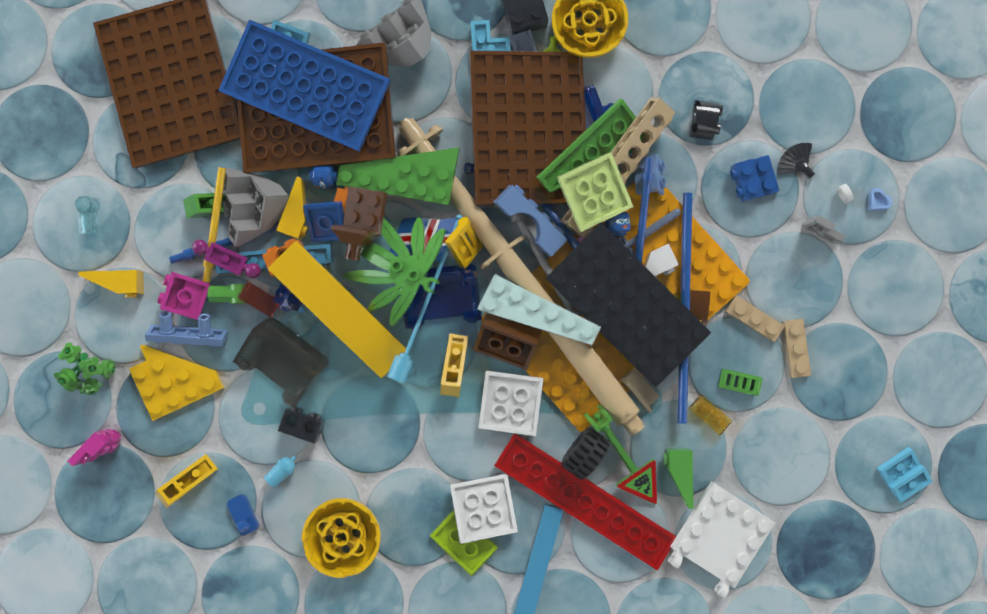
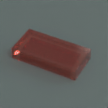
[237,281,281,318]

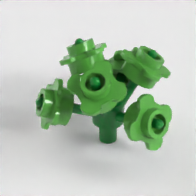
[54,342,116,395]

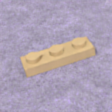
[725,295,785,342]
[782,319,811,378]

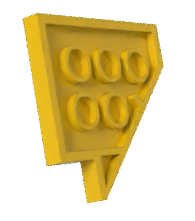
[129,345,224,421]

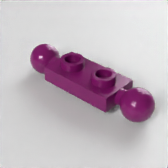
[192,239,261,279]

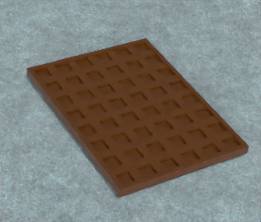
[93,0,240,169]
[469,50,586,205]

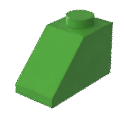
[183,193,226,218]

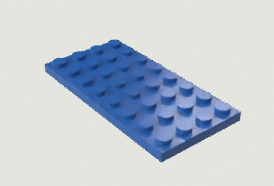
[218,19,391,152]

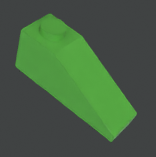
[663,448,694,509]

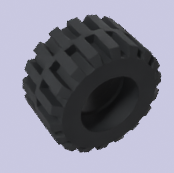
[561,427,610,480]

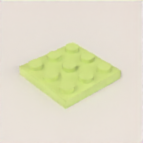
[557,153,633,232]

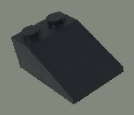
[500,0,549,36]

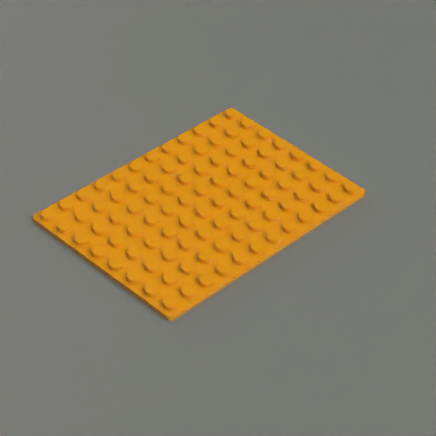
[481,182,750,432]

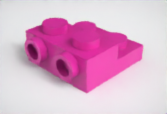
[157,271,210,320]
[67,429,121,467]

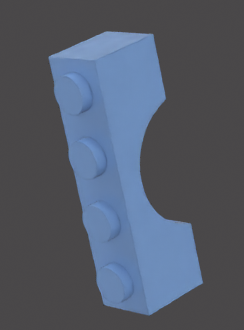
[493,185,567,257]

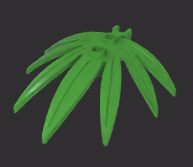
[343,217,446,326]

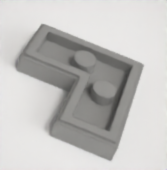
[802,215,845,244]

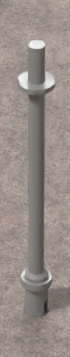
[511,213,581,315]

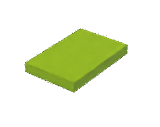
[430,510,498,576]

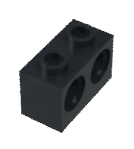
[278,406,325,444]

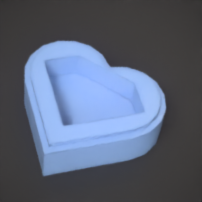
[867,188,892,211]

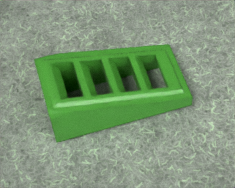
[718,368,763,396]

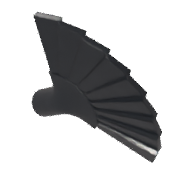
[778,143,815,179]

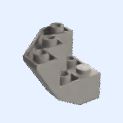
[356,0,431,67]

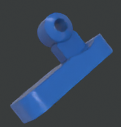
[227,494,259,536]

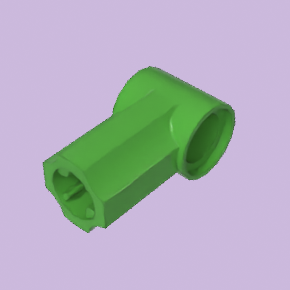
[208,284,248,304]

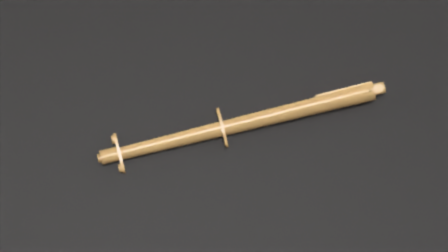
[397,118,645,436]

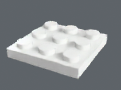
[478,370,543,436]
[450,474,518,544]

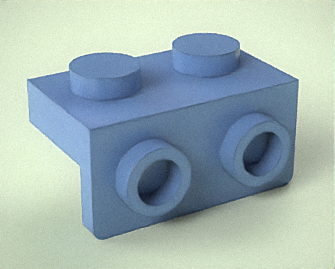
[635,153,666,196]

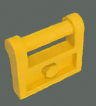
[445,217,483,269]

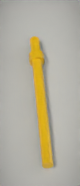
[203,167,226,282]

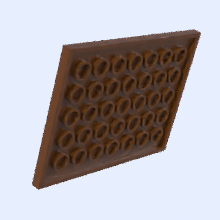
[237,42,396,174]

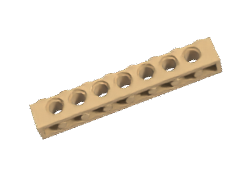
[560,97,676,238]

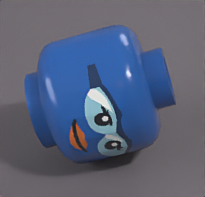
[309,165,339,189]
[605,212,631,237]

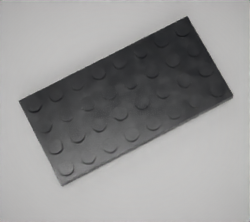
[545,223,711,388]

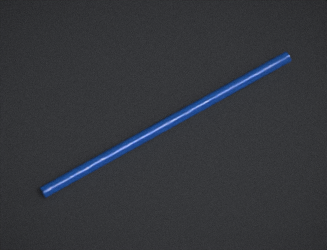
[677,192,693,424]

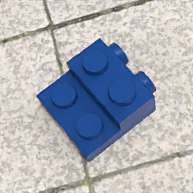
[730,155,780,202]

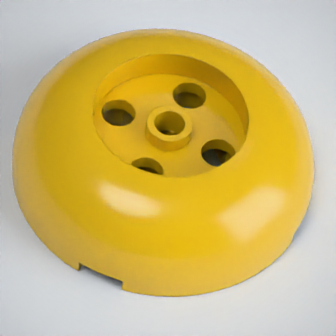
[551,0,628,58]
[302,498,381,578]

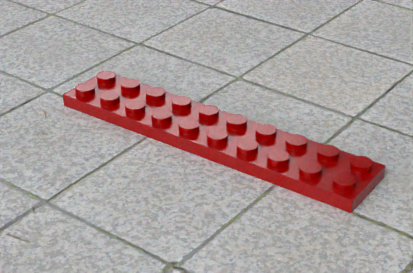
[494,433,676,571]

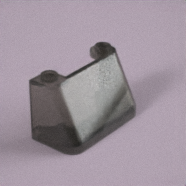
[232,318,329,409]

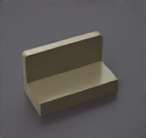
[620,368,659,413]

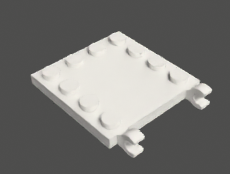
[667,481,775,598]

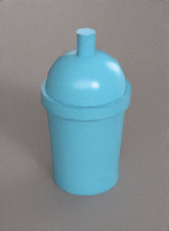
[264,456,297,488]

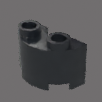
[690,100,723,140]

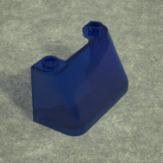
[400,264,482,330]

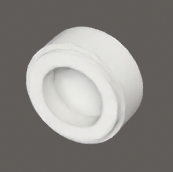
[837,184,854,204]

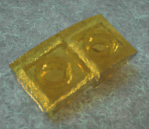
[689,394,733,435]

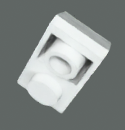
[644,244,679,279]

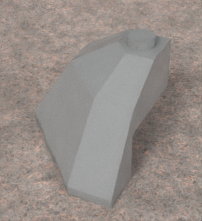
[223,167,289,247]

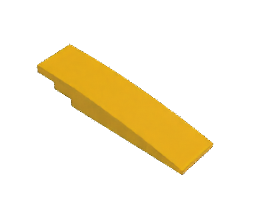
[268,241,406,378]

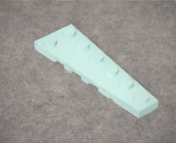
[477,275,601,345]

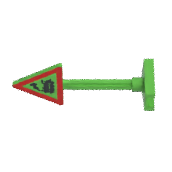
[584,404,657,504]

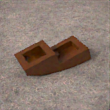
[690,290,711,327]

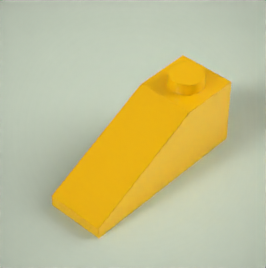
[276,177,309,241]
[78,270,144,298]
[440,334,468,397]
[155,454,218,509]

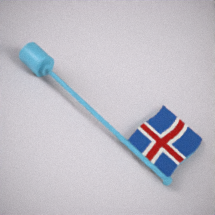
[387,215,462,383]

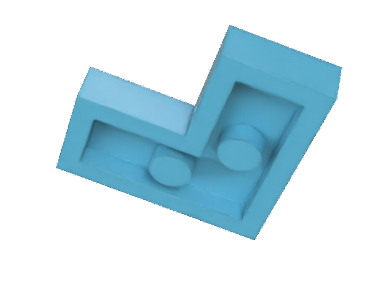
[471,20,511,51]

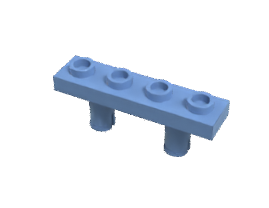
[145,311,228,347]

